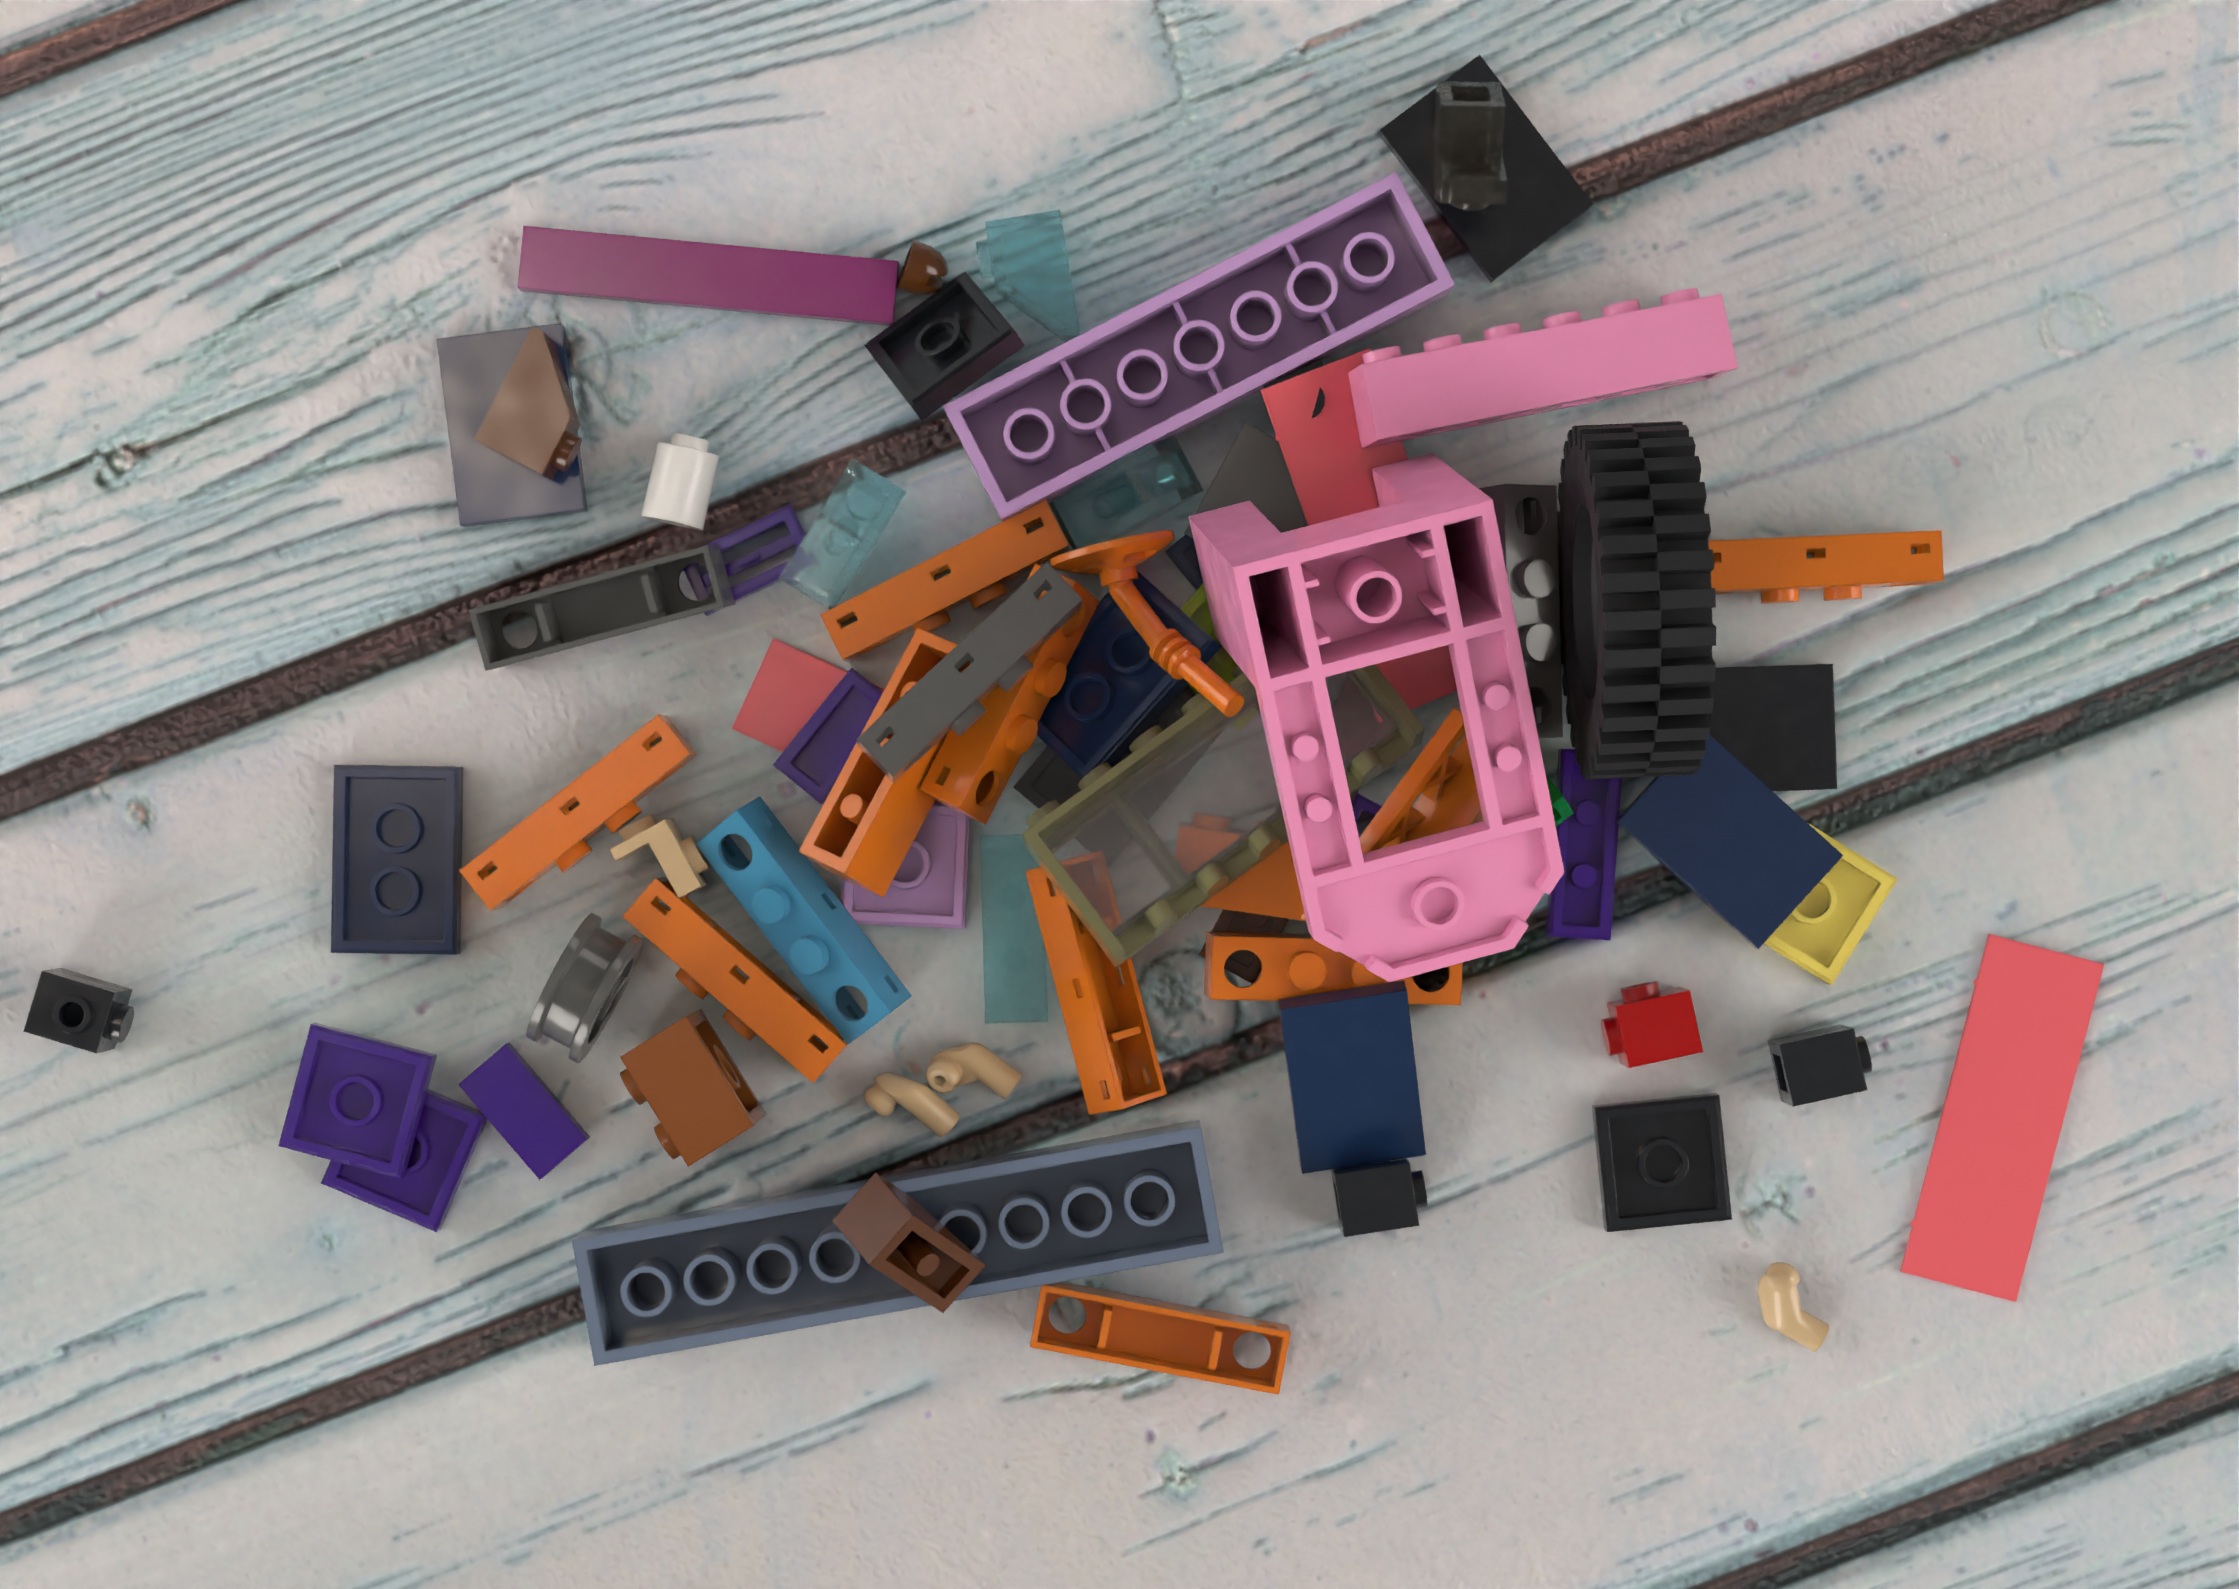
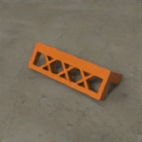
[1301,707,1483,921]

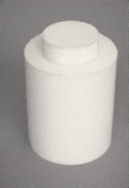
[641,433,719,530]

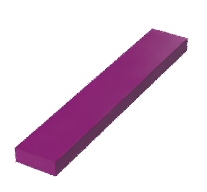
[518,226,900,326]

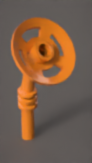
[1050,530,1244,717]

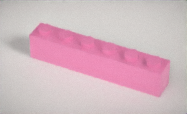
[1348,288,1738,449]

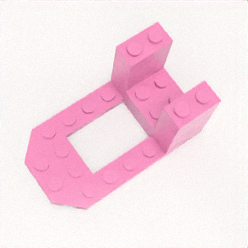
[1188,453,1564,982]

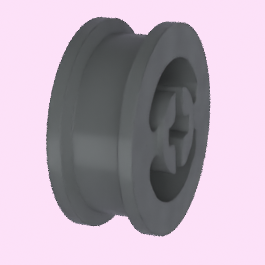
[526,913,644,1064]

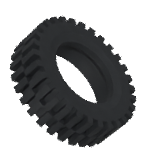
[1557,421,1716,780]

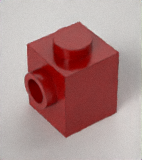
[1601,981,1703,1068]

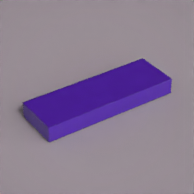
[1546,749,1622,941]

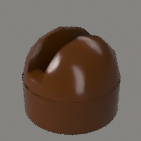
[897,240,948,295]

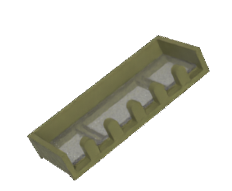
[1021,664,1425,968]

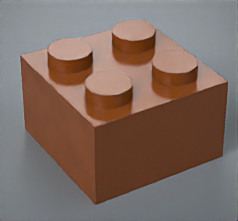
[620,1009,767,1167]

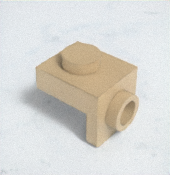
[610,814,710,898]

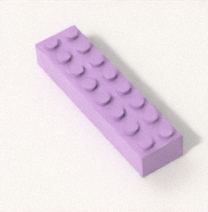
[943,172,1455,522]

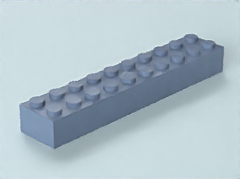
[572,1120,1224,1366]

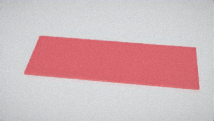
[1260,348,1457,723]
[1900,934,2104,1302]

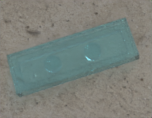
[980,834,1048,1024]

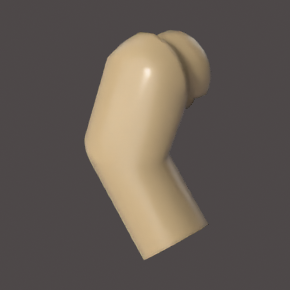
[926,1042,1023,1099]
[864,1072,959,1137]
[1757,1262,1829,1352]

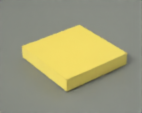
[1763,823,1898,985]

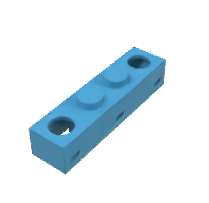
[696,796,912,1045]

